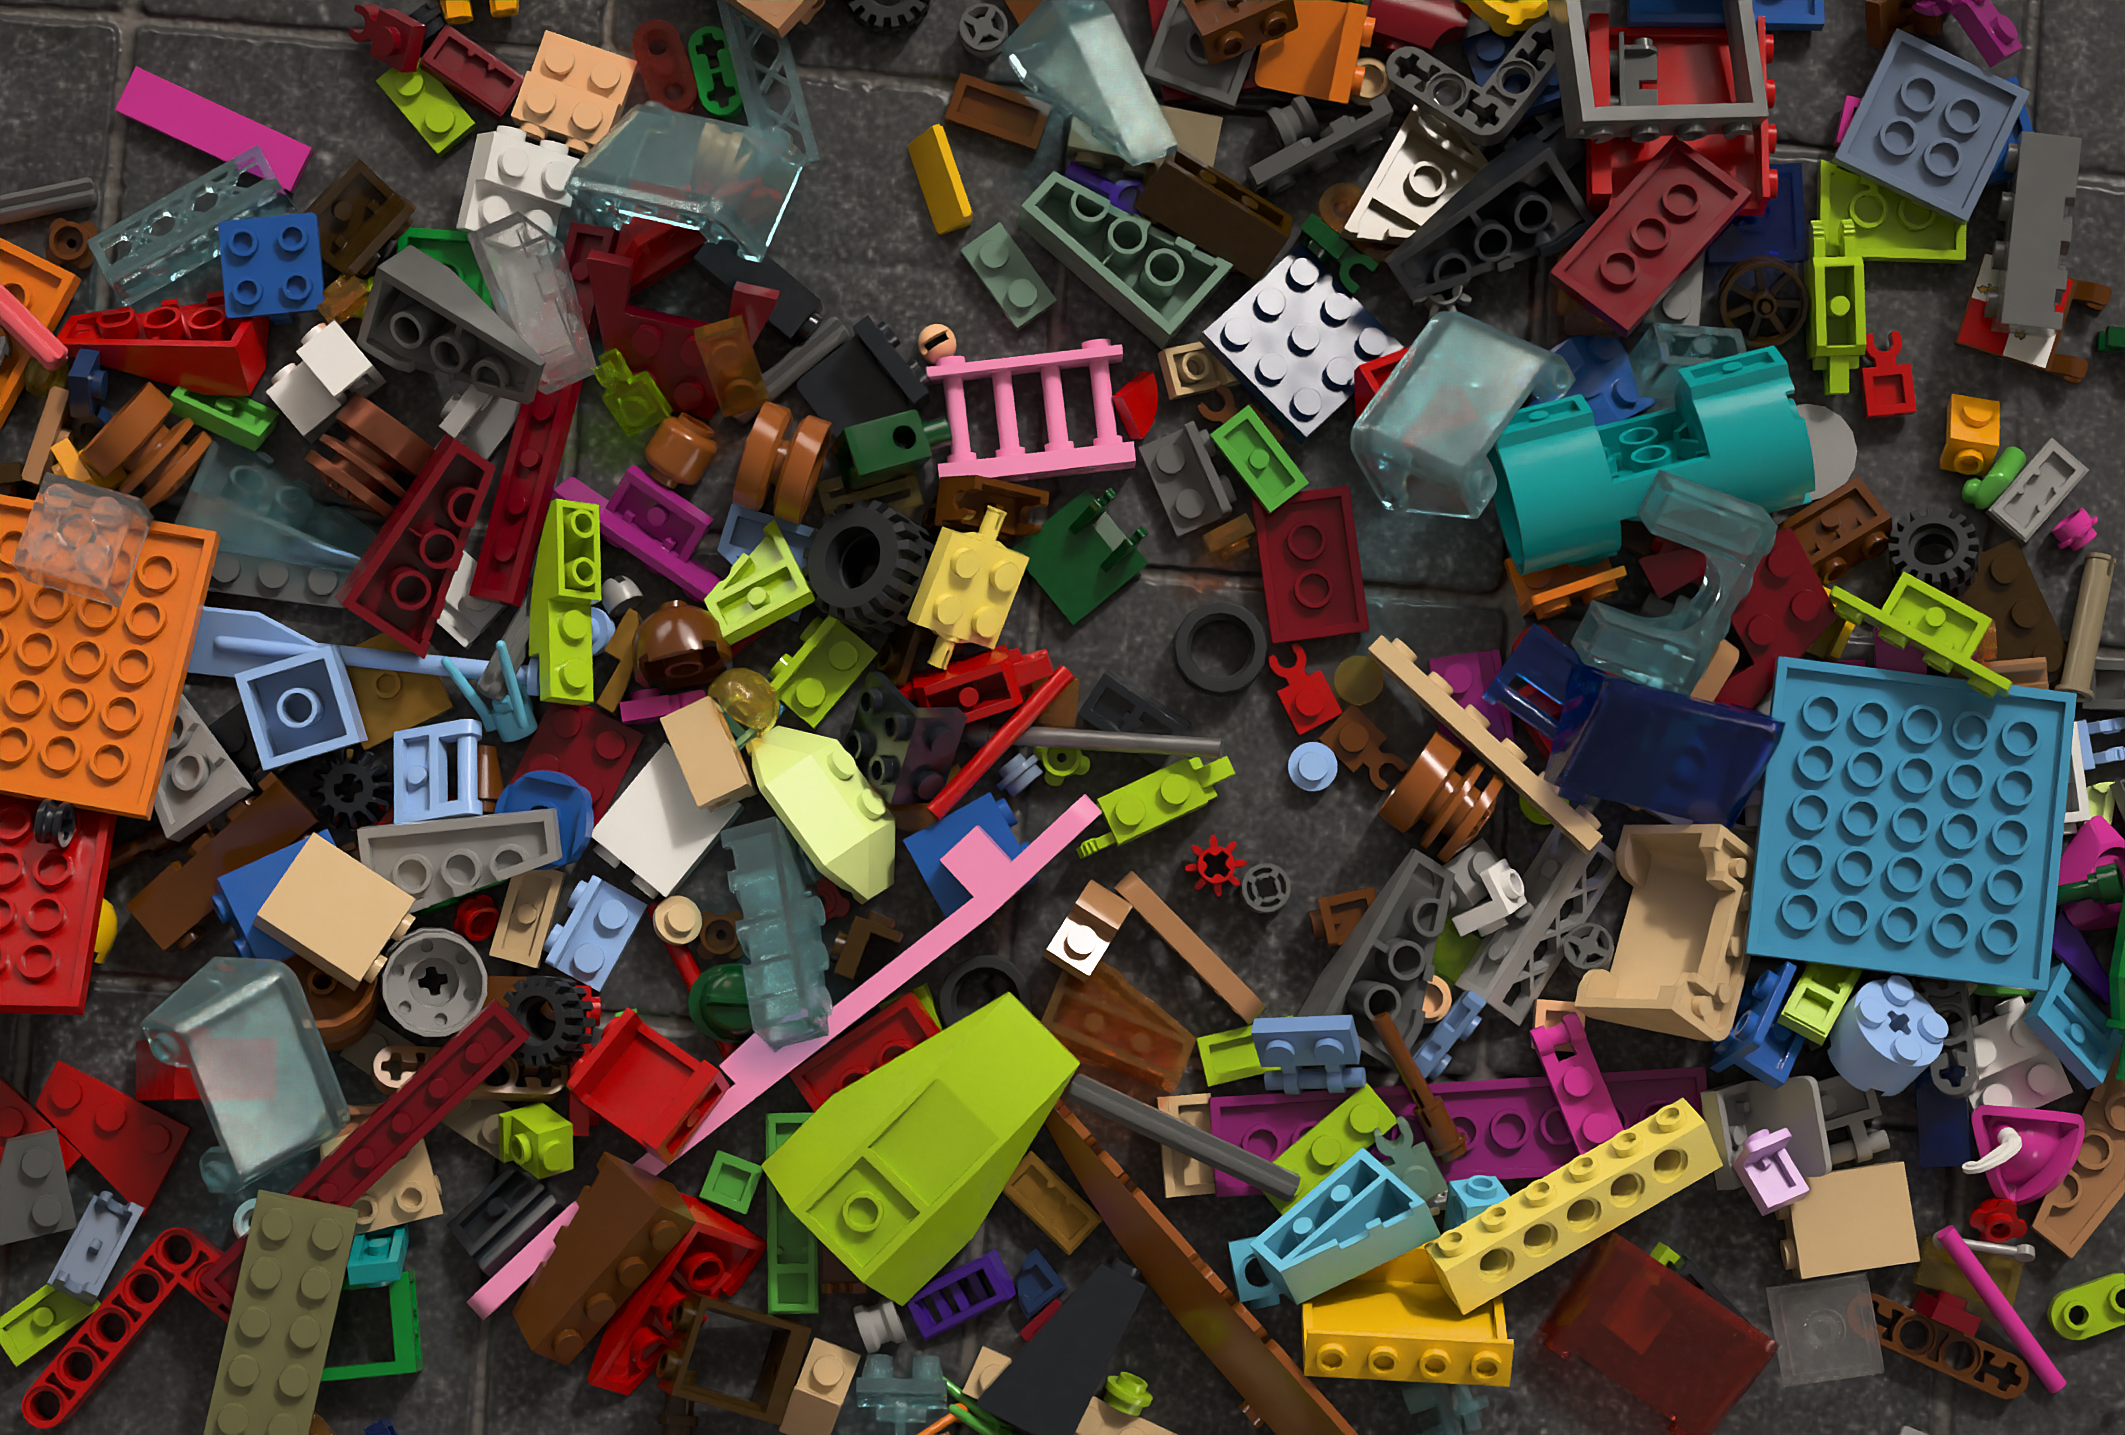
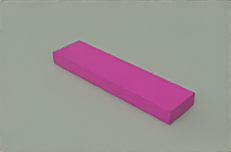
[115,66,314,194]

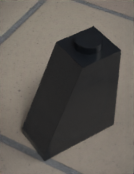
[694,219,824,347]

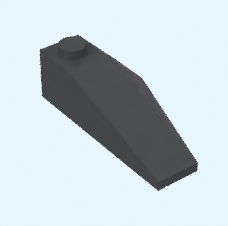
[356,245,546,405]
[1297,849,1455,1072]

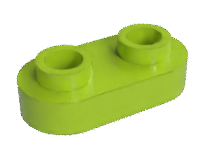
[2047,1273,2125,1340]

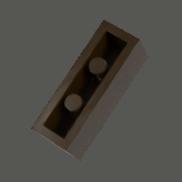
[1133,141,1293,282]

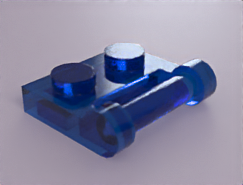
[1481,623,1616,755]

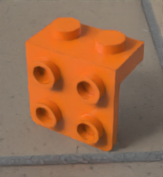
[1255,0,1376,105]

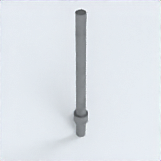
[960,718,1224,759]

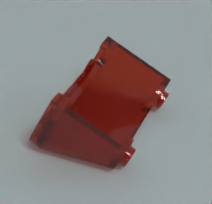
[1537,1231,1780,1435]

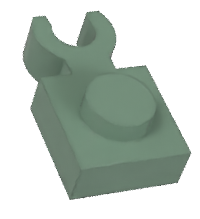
[1373,1116,1449,1201]

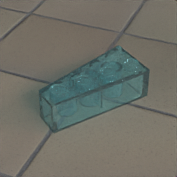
[720,816,833,1049]

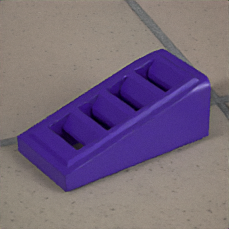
[2051,908,2111,1005]
[905,1249,1017,1341]

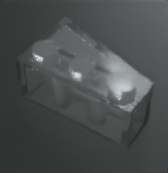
[467,211,598,395]

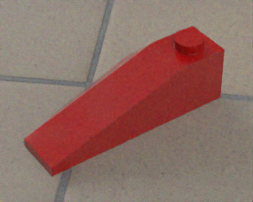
[587,1192,767,1395]

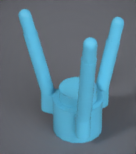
[441,640,538,742]

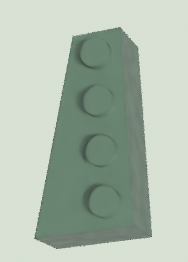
[1016,171,1233,350]

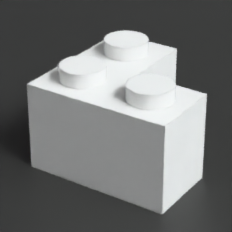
[266,320,387,444]

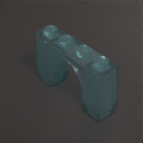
[1571,469,1778,700]

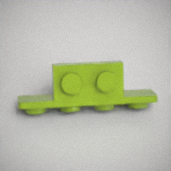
[1829,571,2013,699]

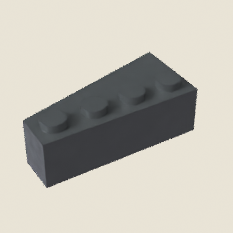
[1984,131,2082,338]

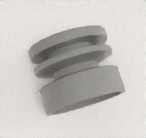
[380,927,487,1037]

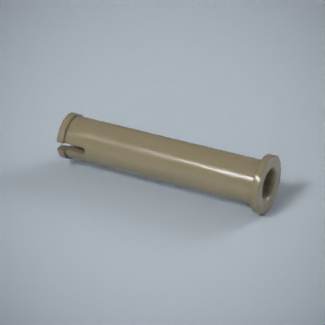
[2054,552,2117,702]

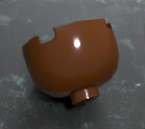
[632,600,732,690]

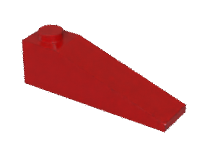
[57,290,270,398]

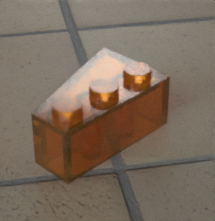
[1041,958,1197,1094]

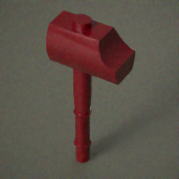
[1367,0,1472,55]

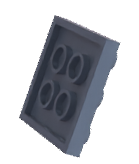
[1831,28,2030,226]

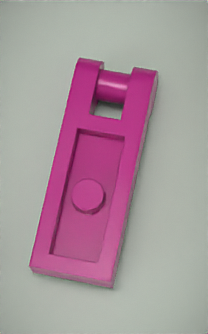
[1529,1012,1624,1156]

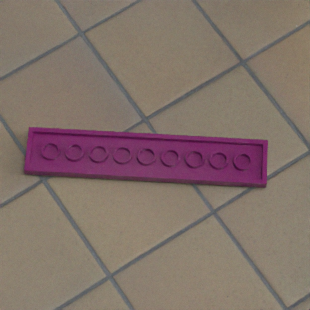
[1209,1066,1707,1198]

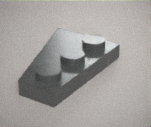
[1247,94,1393,195]

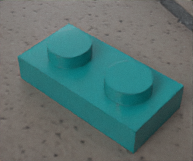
[347,1223,410,1288]

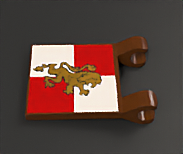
[1954,251,2111,384]

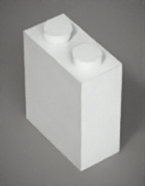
[591,743,745,900]

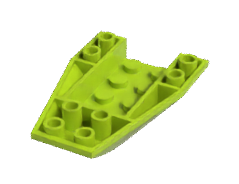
[761,991,1080,1307]

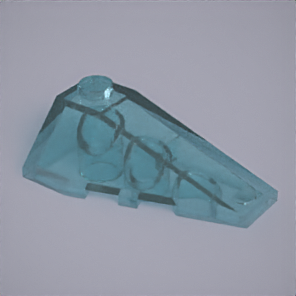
[1002,0,1178,166]
[174,433,377,574]

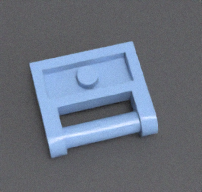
[394,719,483,824]

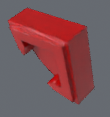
[1111,372,1158,439]

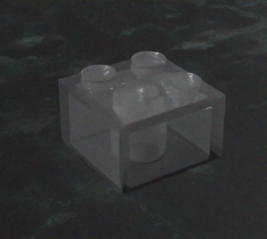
[11,472,154,608]

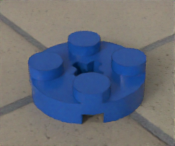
[494,770,594,870]

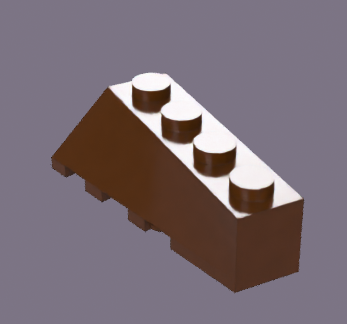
[126,772,325,953]
[511,1152,696,1366]

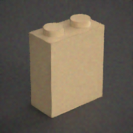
[252,832,416,991]
[1774,1161,1920,1279]

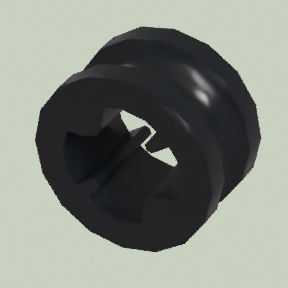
[34,799,77,847]

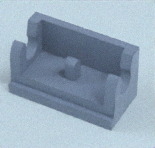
[46,1191,144,1307]

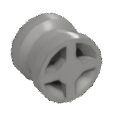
[852,1296,907,1354]

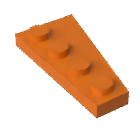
[0,238,82,430]

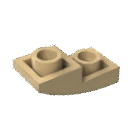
[1158,342,1241,400]

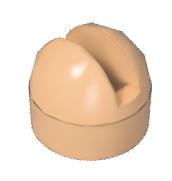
[917,324,957,365]

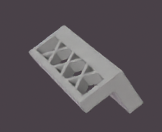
[1455,827,1618,1026]

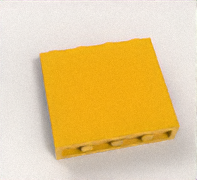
[1300,1239,1514,1387]

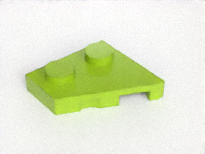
[704,520,816,645]

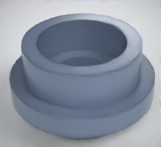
[996,753,1043,797]

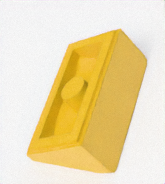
[908,124,973,235]

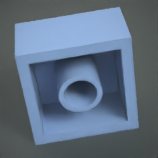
[234,646,368,771]

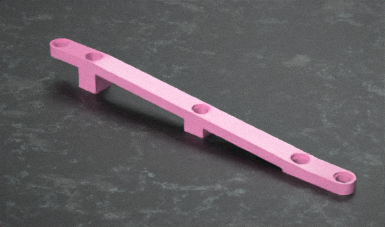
[467,794,1102,1321]

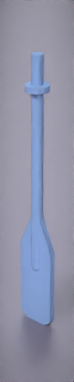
[187,606,540,696]

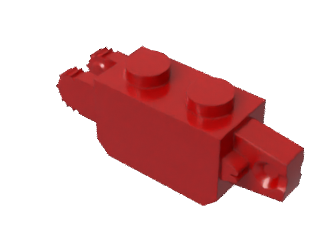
[896,644,1054,724]

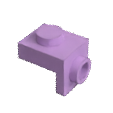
[1732,1128,1810,1216]

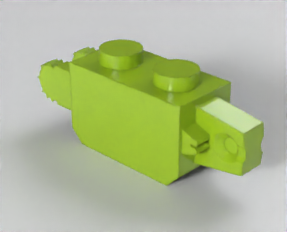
[1804,219,1866,396]
[1076,756,1236,859]

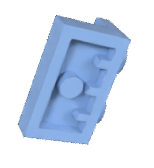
[543,875,649,992]

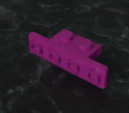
[551,465,724,603]

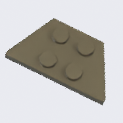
[1339,82,1489,245]

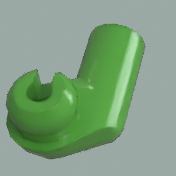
[1962,446,2026,509]

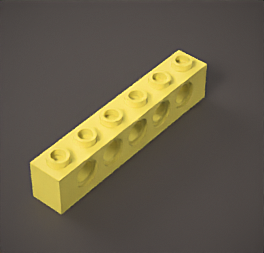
[1424,1098,1723,1315]

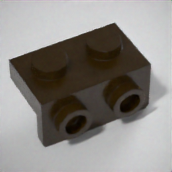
[829,911,903,981]

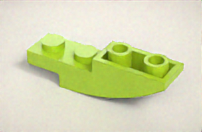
[529,499,602,706]

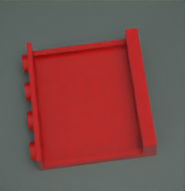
[1584,13,1778,216]

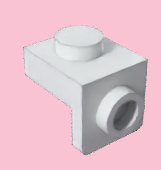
[1452,859,1527,937]

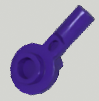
[1064,161,1144,218]

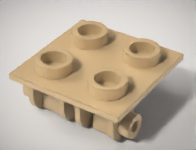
[321,1134,443,1236]

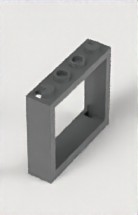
[1547,0,1769,144]

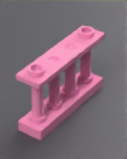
[926,339,1136,483]

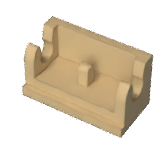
[660,696,758,812]
[1156,1093,1215,1198]

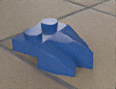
[1511,321,1656,427]

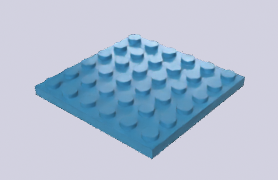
[1744,656,2077,992]

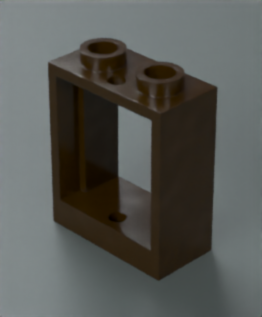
[656,1290,812,1426]

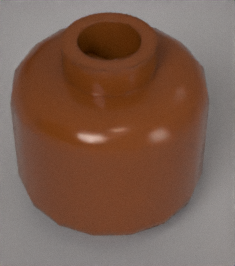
[644,412,717,489]

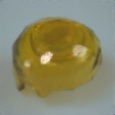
[708,667,780,738]

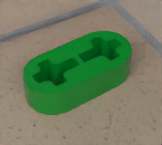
[688,26,745,120]

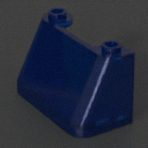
[1543,664,1786,829]

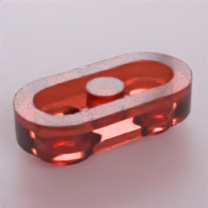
[632,19,698,117]

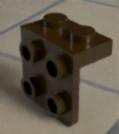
[304,157,416,279]

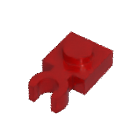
[1859,330,1917,420]
[1268,643,1343,737]

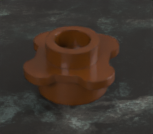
[46,218,98,270]
[697,910,746,960]

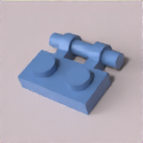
[1251,1015,1366,1095]

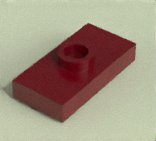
[418,24,525,122]

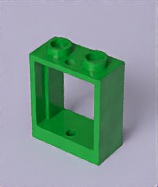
[320,1270,423,1382]

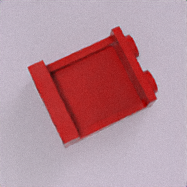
[566,1008,731,1166]

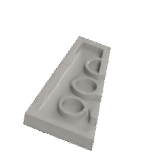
[154,693,253,842]
[357,808,562,913]

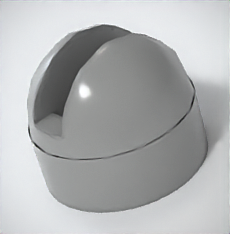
[601,575,644,618]

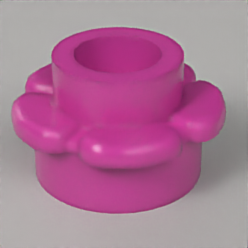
[2051,507,2098,552]

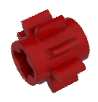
[1184,835,1247,898]

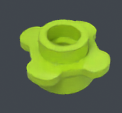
[1033,747,1090,786]

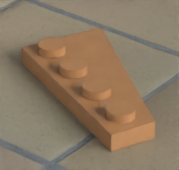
[2030,1045,2125,1260]

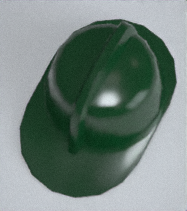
[688,963,808,1044]

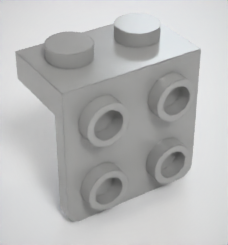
[1700,1076,1832,1190]

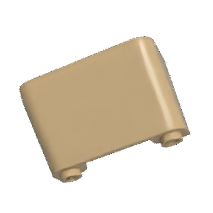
[1574,824,1755,1042]

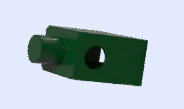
[831,410,952,494]

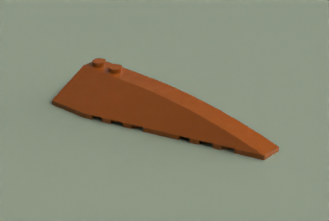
[1044,1098,1358,1435]

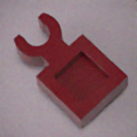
[349,4,426,73]

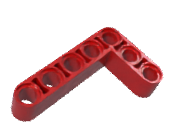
[21,1226,231,1429]

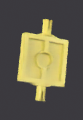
[907,505,1029,670]

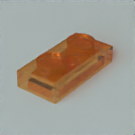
[694,315,771,417]

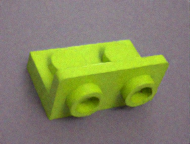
[768,616,878,729]

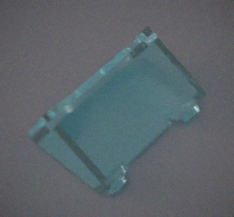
[564,101,807,263]
[1350,311,1576,519]
[141,957,350,1194]

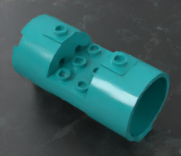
[1484,345,1815,576]

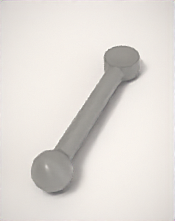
[1932,1231,2035,1262]

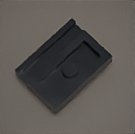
[447,1162,565,1278]

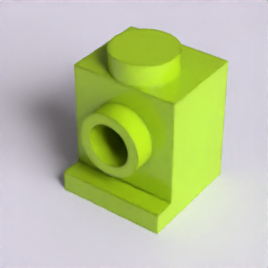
[498,1102,573,1179]

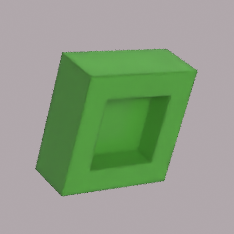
[699,1150,764,1214]

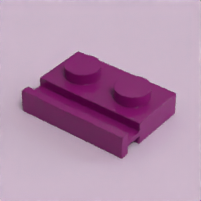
[1427,649,1515,755]

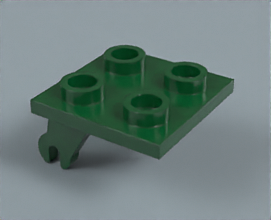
[1011,488,1149,626]

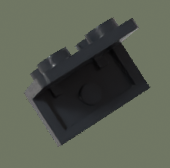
[797,315,931,439]
[845,672,967,804]

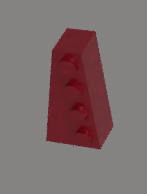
[335,433,496,659]

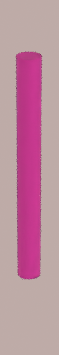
[1936,1225,2066,1394]

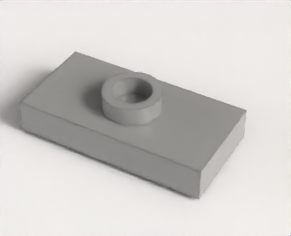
[1985,438,2089,545]

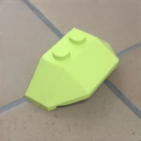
[745,726,896,905]

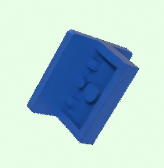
[218,212,326,325]
[1709,961,1806,1090]

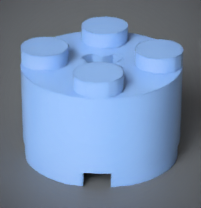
[1827,975,1948,1096]

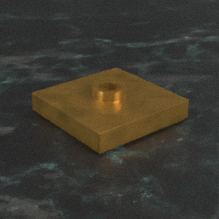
[345,632,455,751]

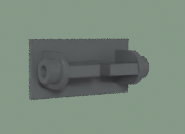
[1609,32,1658,142]

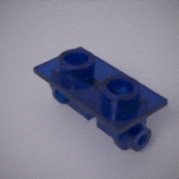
[1915,1066,1971,1167]

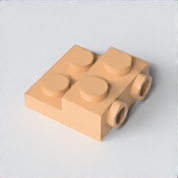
[511,30,639,158]

